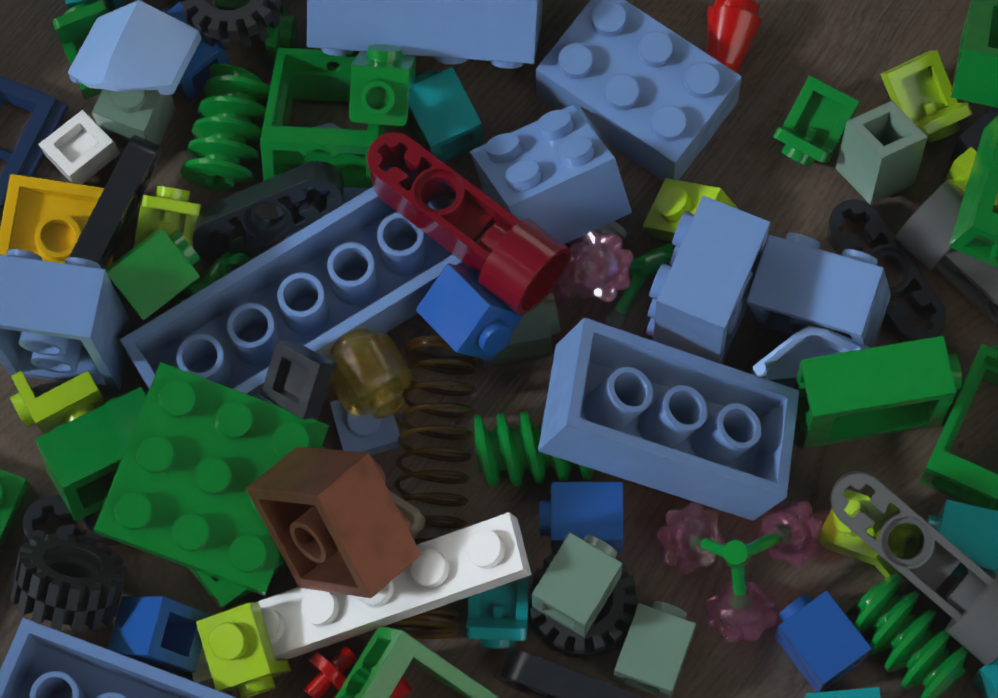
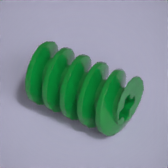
[180,64,270,191]
[474,411,595,488]
[845,572,971,698]

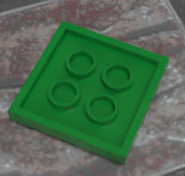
[94,362,329,596]

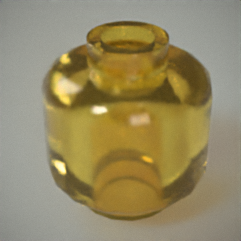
[329,329,412,419]

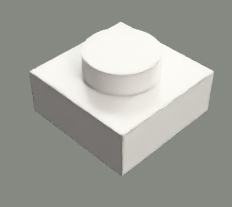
[38,110,121,185]

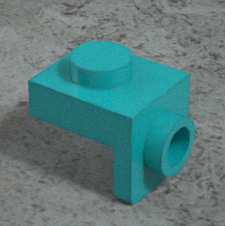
[466,556,530,648]

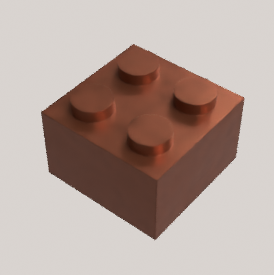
[246,447,421,598]

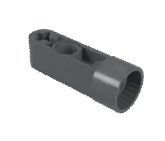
[894,179,998,326]
[831,471,998,665]

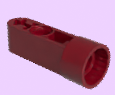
[367,133,571,316]

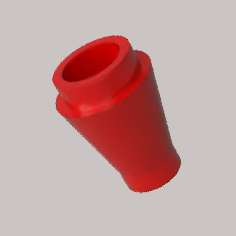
[706,0,762,74]

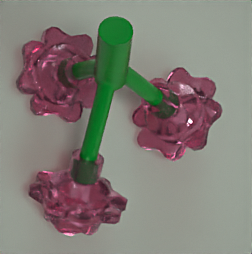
[550,231,675,330]
[657,497,823,643]

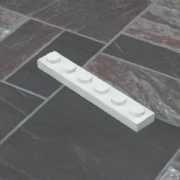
[192,512,532,687]

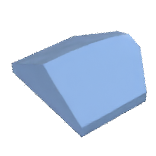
[68,0,202,95]
[751,326,870,388]

